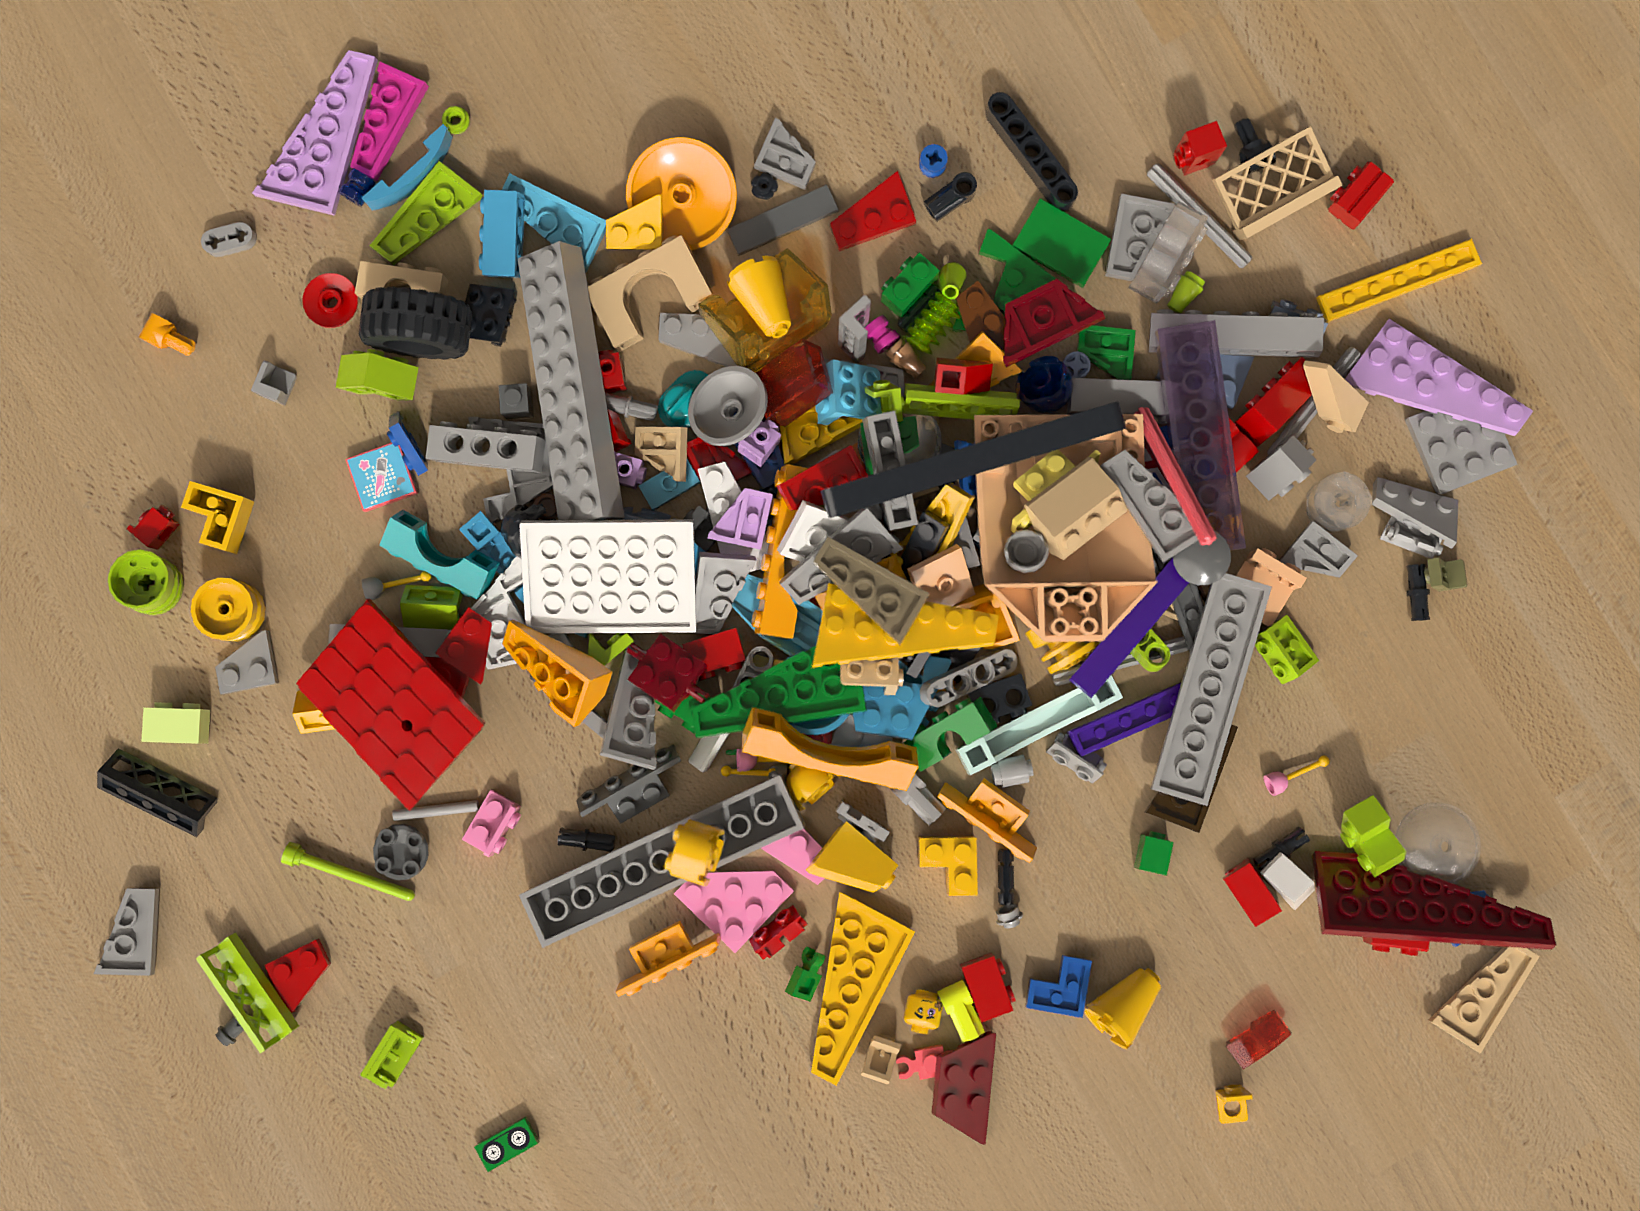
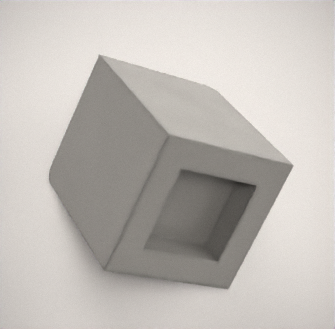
[251,360,297,406]

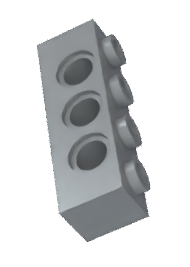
[862,411,918,531]
[425,421,546,473]

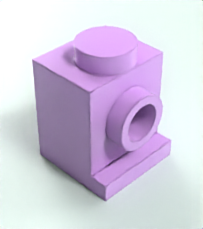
[738,419,781,467]
[614,451,647,490]

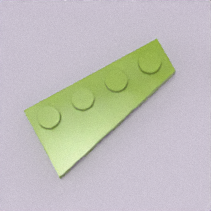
[369,161,483,265]

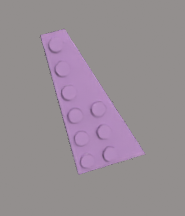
[252,50,378,216]
[1345,319,1533,436]

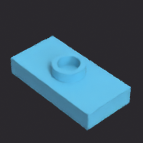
[639,459,700,511]

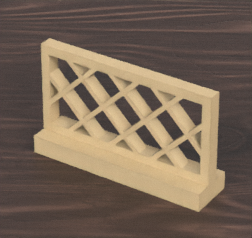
[1212,126,1343,240]

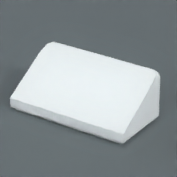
[689,733,730,772]

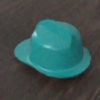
[658,370,708,428]

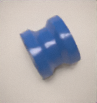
[919,144,948,178]

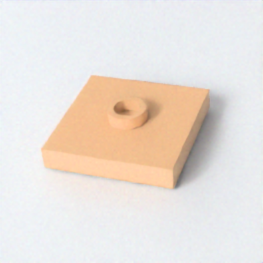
[907,544,975,606]

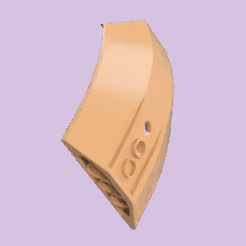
[974,414,1158,642]

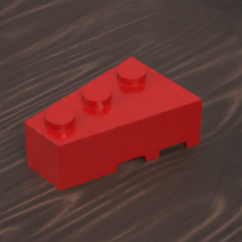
[1234,357,1312,447]

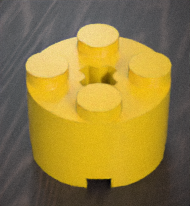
[665,819,725,886]

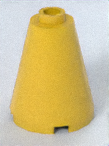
[727,255,791,338]
[1084,968,1161,1049]

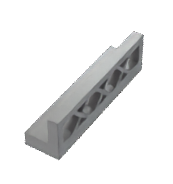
[838,295,871,364]

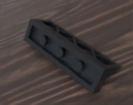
[97,748,218,838]

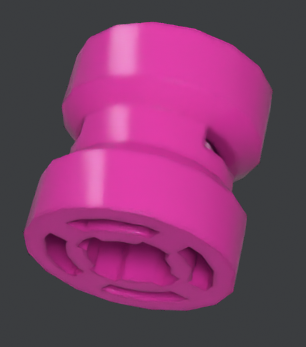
[865,315,900,354]

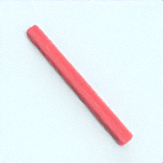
[1134,407,1216,545]

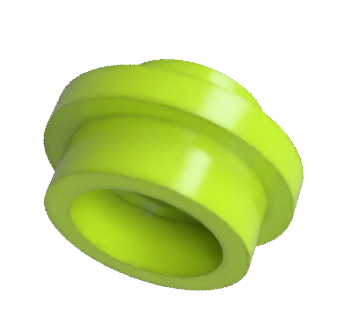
[442,106,470,134]

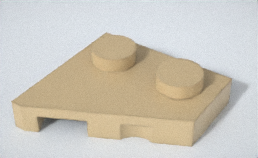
[635,427,687,482]

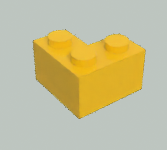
[181,481,254,554]
[918,836,978,896]

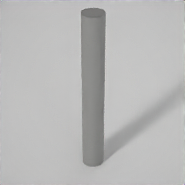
[392,800,479,821]

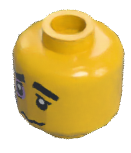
[903,990,943,1034]

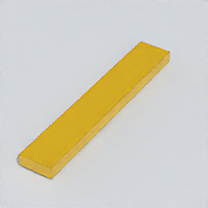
[1316,239,1482,322]

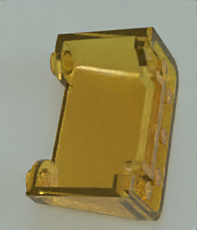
[698,248,832,373]

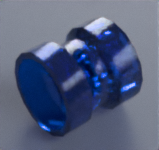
[338,168,376,207]

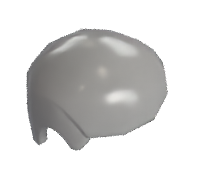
[1004,530,1049,573]

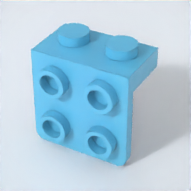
[814,359,882,425]

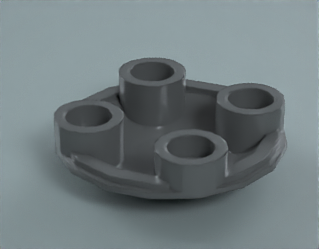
[1173,531,1231,585]
[373,824,429,880]

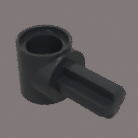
[1234,118,1276,174]

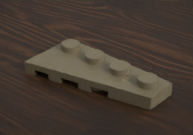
[813,537,929,645]

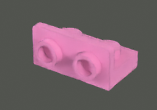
[462,790,521,857]

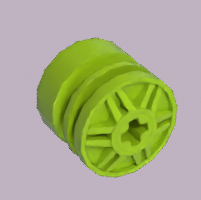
[108,549,184,616]

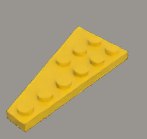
[812,583,999,668]

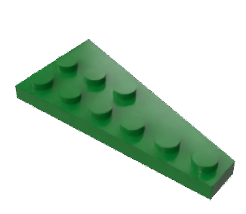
[692,646,867,738]

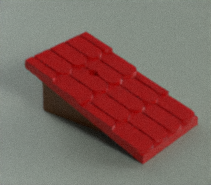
[296,598,486,811]

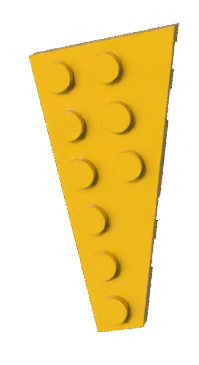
[811,891,915,1086]

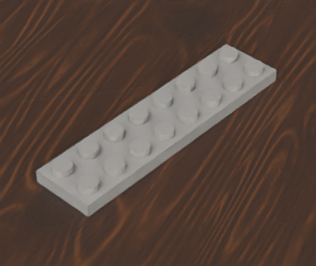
[1150,573,1272,806]

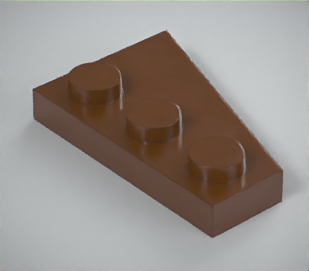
[955,281,1006,351]

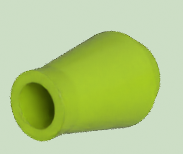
[939,262,967,299]
[1167,271,1205,314]

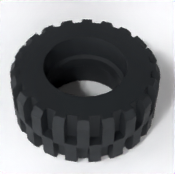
[358,287,472,360]

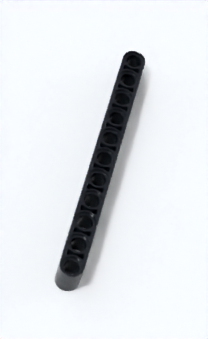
[820,401,1127,519]

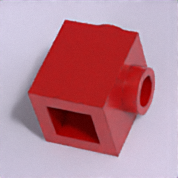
[598,350,627,393]

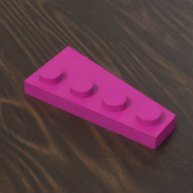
[350,62,429,181]

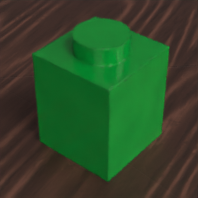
[1134,831,1174,876]

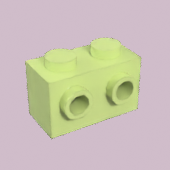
[141,702,210,744]

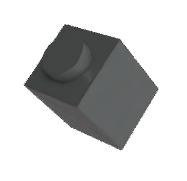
[498,383,534,419]

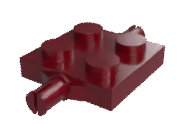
[626,633,709,712]

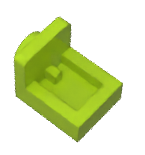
[864,380,905,422]

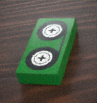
[474,1117,540,1172]

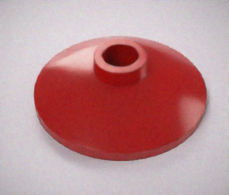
[302,273,359,328]

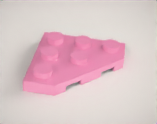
[674,870,794,953]

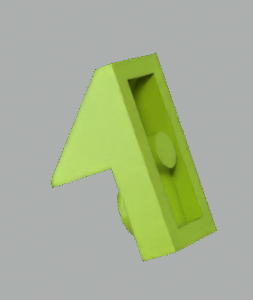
[588,633,635,666]

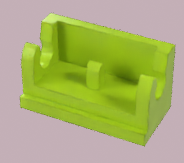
[360,1021,424,1089]

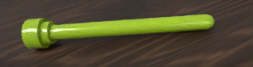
[281,841,415,901]

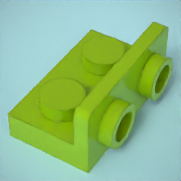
[1255,615,1320,684]

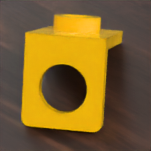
[1215,1084,1253,1124]

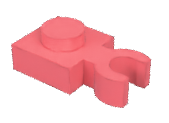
[896,1044,944,1080]

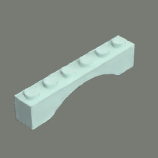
[955,675,1123,775]

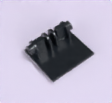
[465,284,517,347]

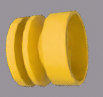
[1025,629,1101,674]

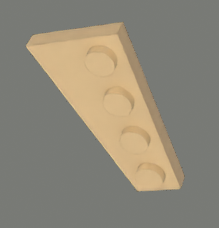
[1428,947,1540,1054]

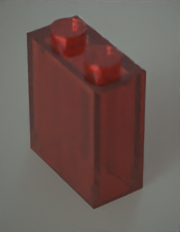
[756,338,833,427]

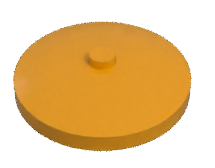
[626,137,737,250]

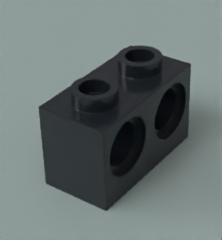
[966,674,1033,724]

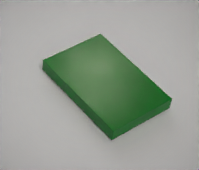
[1012,199,1112,288]

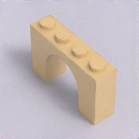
[588,235,716,352]

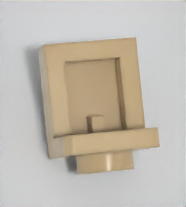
[861,1035,901,1084]

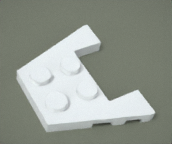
[471,557,574,669]

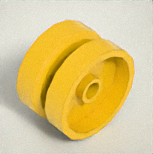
[191,578,266,642]

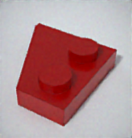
[435,607,492,685]
[265,938,331,1013]

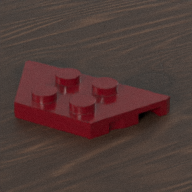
[1003,279,1106,367]
[931,1031,996,1145]

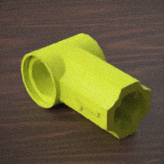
[937,979,985,1042]

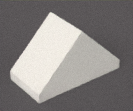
[1260,852,1315,910]

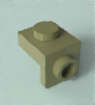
[1424,557,1468,592]

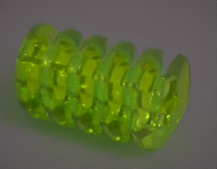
[902,291,961,355]

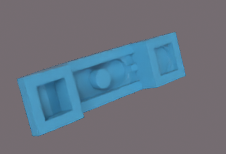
[362,124,453,210]
[459,511,524,603]

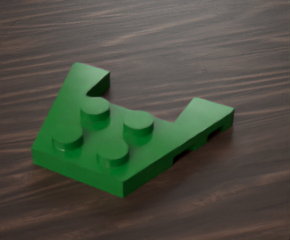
[952,229,1056,332]

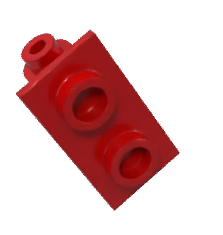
[749,905,808,960]

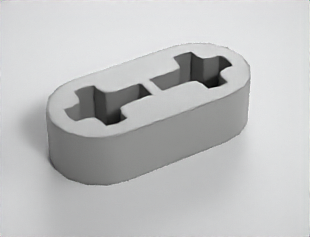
[201,222,257,257]

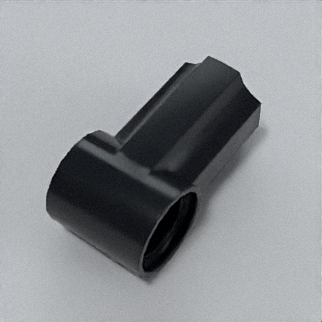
[923,172,977,222]

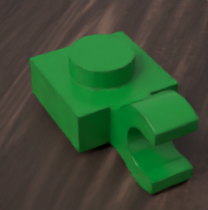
[785,946,825,1002]

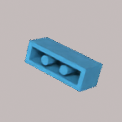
[479,190,525,278]

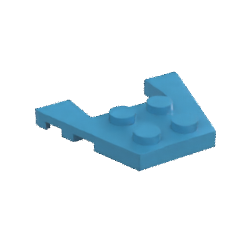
[853,656,951,740]

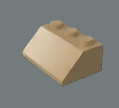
[1024,457,1127,560]

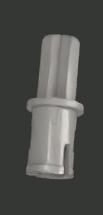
[605,392,657,421]

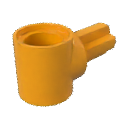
[139,313,196,356]

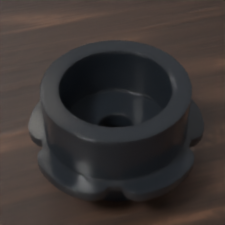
[751,173,778,200]

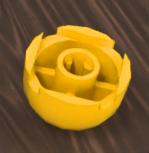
[786,764,841,811]

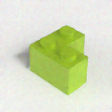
[335,349,419,401]
[1340,795,1406,877]

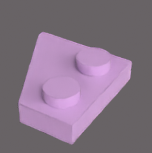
[708,488,773,550]

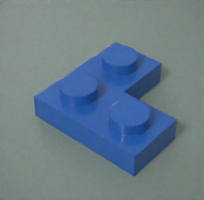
[1025,955,1092,1018]

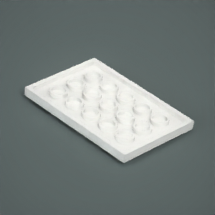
[520,519,697,633]

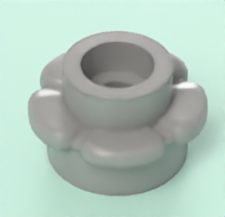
[996,904,1023,929]

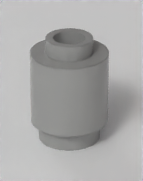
[990,755,1034,788]

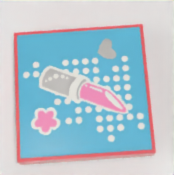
[345,443,418,512]

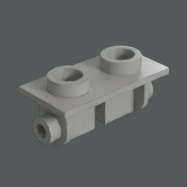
[1380,516,1443,559]
[1046,732,1107,784]

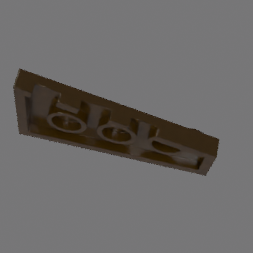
[1145,724,1238,833]

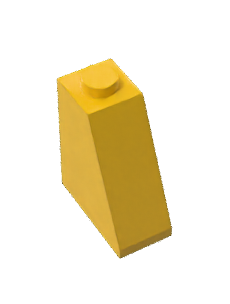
[805,821,899,893]

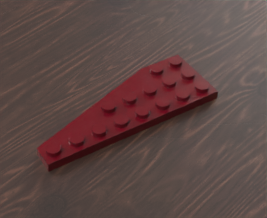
[1312,851,1556,950]

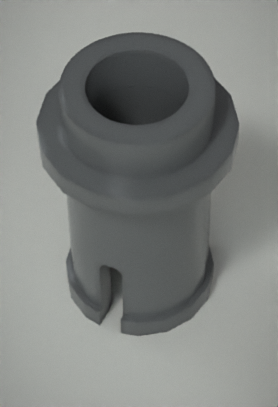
[215,1009,251,1046]

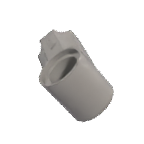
[890,774,946,826]

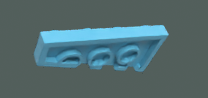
[502,173,606,273]

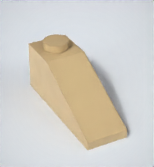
[1303,360,1369,433]

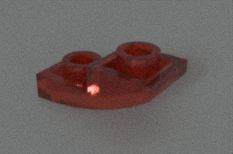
[1226,1009,1291,1069]

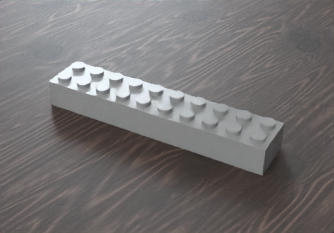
[518,241,624,520]
[519,773,806,948]

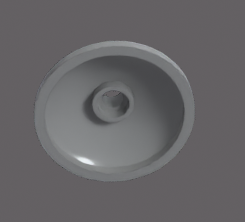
[688,366,768,446]

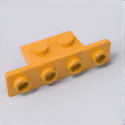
[937,778,1037,863]
[615,921,721,997]

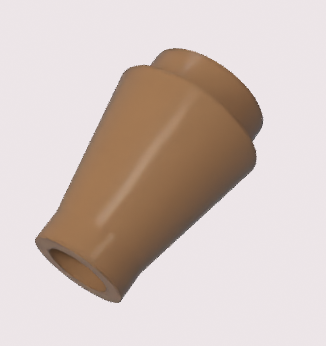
[886,338,926,379]

